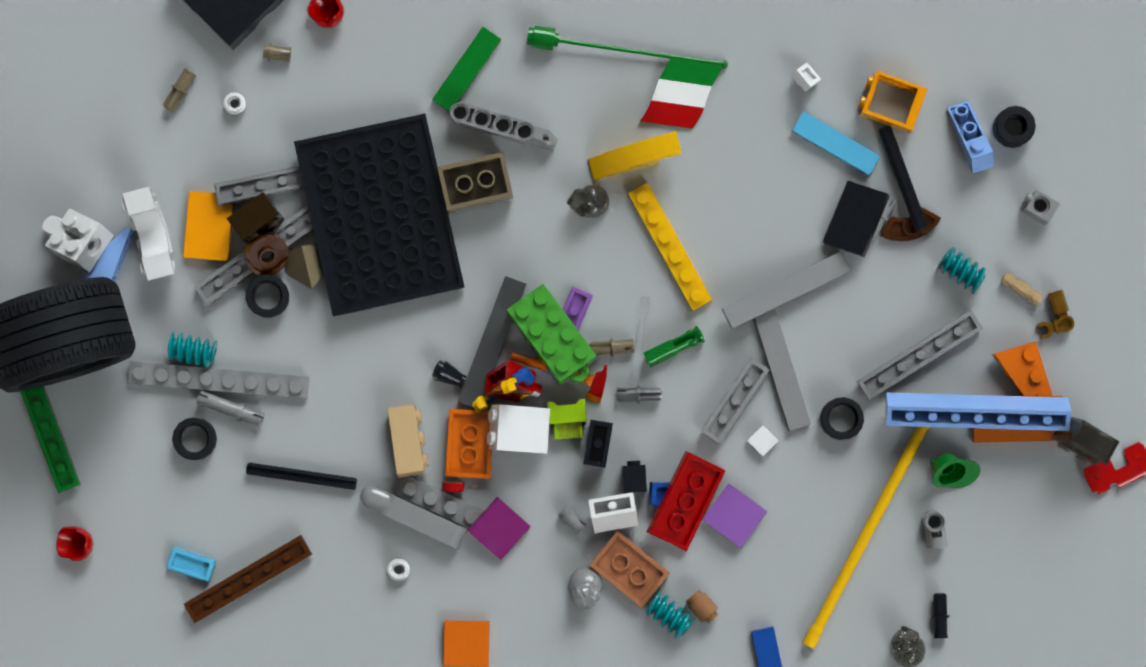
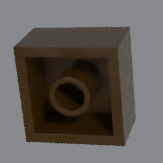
[226,192,284,244]

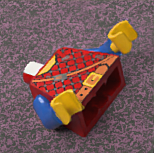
[472,360,542,413]

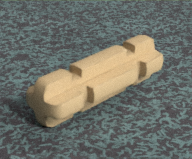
[1001,272,1043,306]

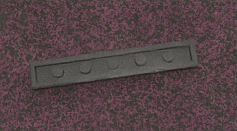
[458,276,526,408]

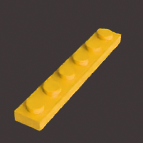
[628,183,712,311]

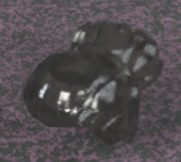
[567,185,609,218]
[891,626,925,667]

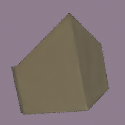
[285,244,323,289]

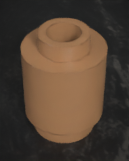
[686,590,719,624]

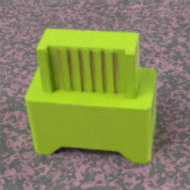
[547,399,587,440]

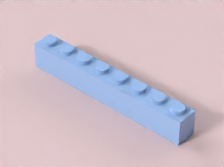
[885,392,1072,431]

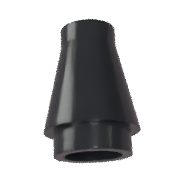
[432,360,467,388]

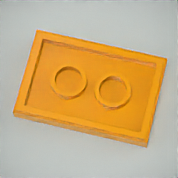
[183,191,234,262]

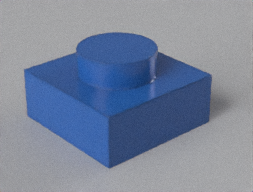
[649,482,670,505]

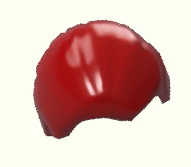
[307,0,344,28]
[56,526,94,561]

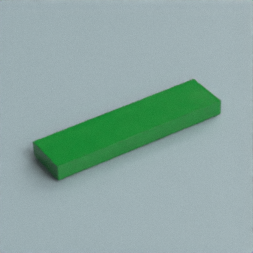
[432,27,501,112]

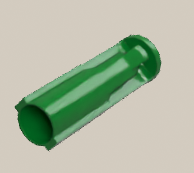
[643,326,705,367]

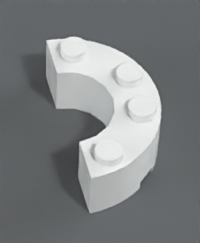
[121,186,175,281]

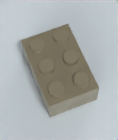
[437,152,514,213]

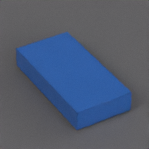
[751,626,782,667]

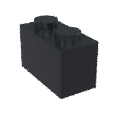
[583,420,613,468]

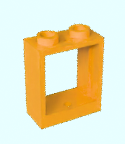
[858,71,927,134]

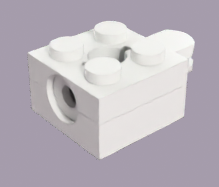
[42,208,114,273]

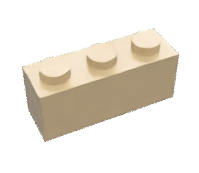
[387,404,429,478]

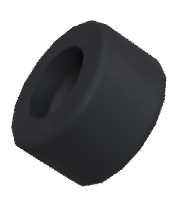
[993,106,1036,148]

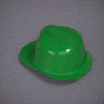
[930,453,981,488]

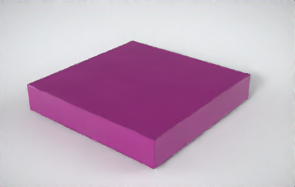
[467,497,531,560]

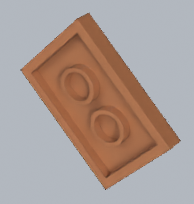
[589,530,670,608]

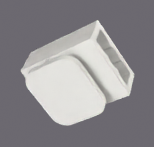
[487,405,550,454]

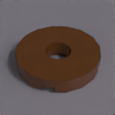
[244,233,289,276]

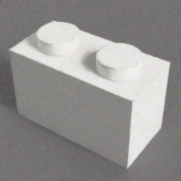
[589,492,639,533]

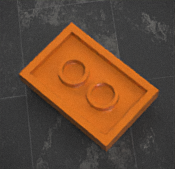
[445,409,492,479]

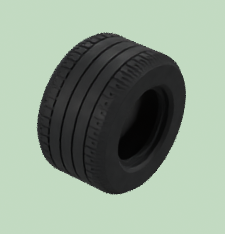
[0,277,136,393]

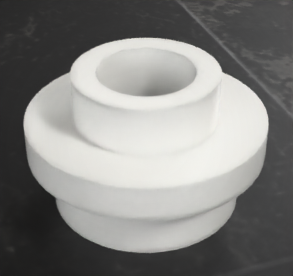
[223,92,246,115]
[387,558,410,581]

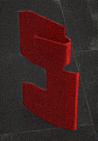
[1084,442,1146,495]

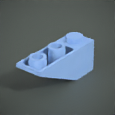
[947,101,994,174]

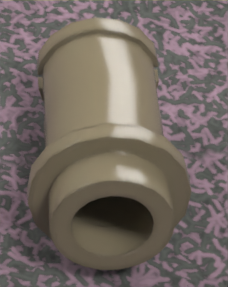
[263,43,292,62]

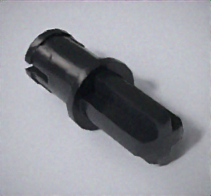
[931,593,950,638]

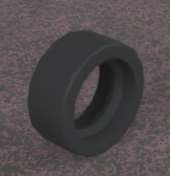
[245,275,289,318]
[820,397,864,440]
[172,417,217,460]

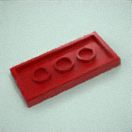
[646,451,726,552]

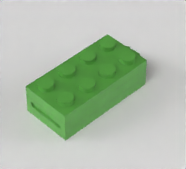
[506,284,597,386]

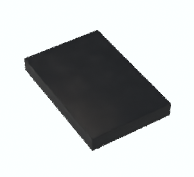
[823,181,890,257]

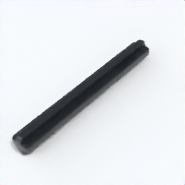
[879,126,928,231]
[246,462,357,490]

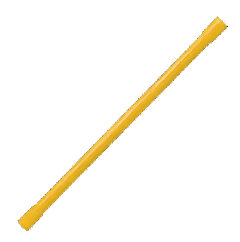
[802,427,930,649]

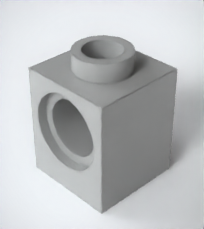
[1022,190,1060,225]

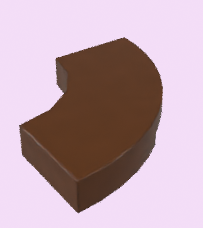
[880,207,941,242]

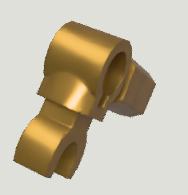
[1037,289,1074,339]

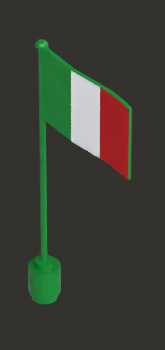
[526,26,728,129]

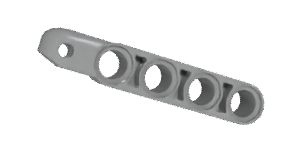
[450,102,557,149]
[360,485,467,549]

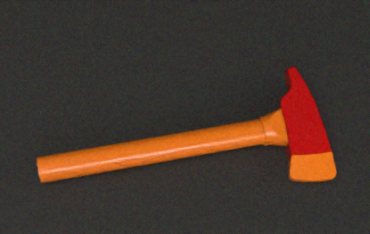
[510,351,608,404]

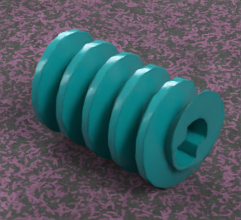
[936,247,986,294]
[168,331,218,368]
[646,590,695,639]

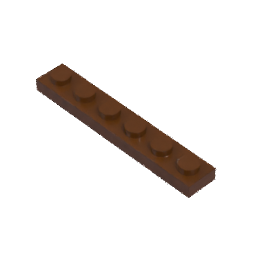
[184,535,312,623]

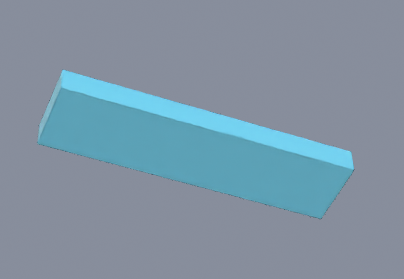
[791,111,880,176]

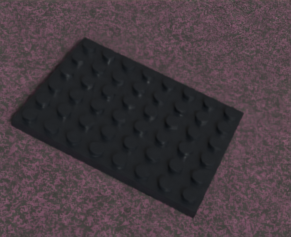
[294,113,465,317]

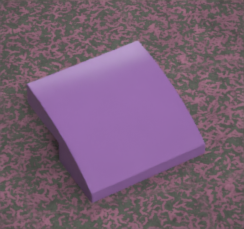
[702,483,767,548]

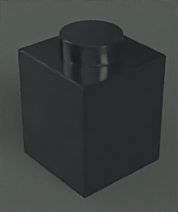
[622,461,647,493]

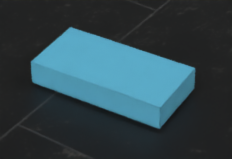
[166,547,217,582]

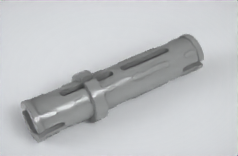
[197,390,265,427]

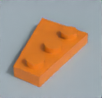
[992,341,1053,397]

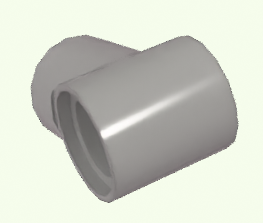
[922,511,948,549]

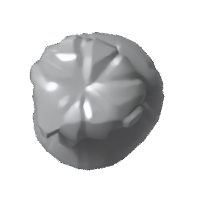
[568,567,602,611]

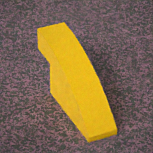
[588,131,682,181]

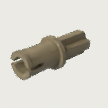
[163,68,196,112]
[589,338,634,356]

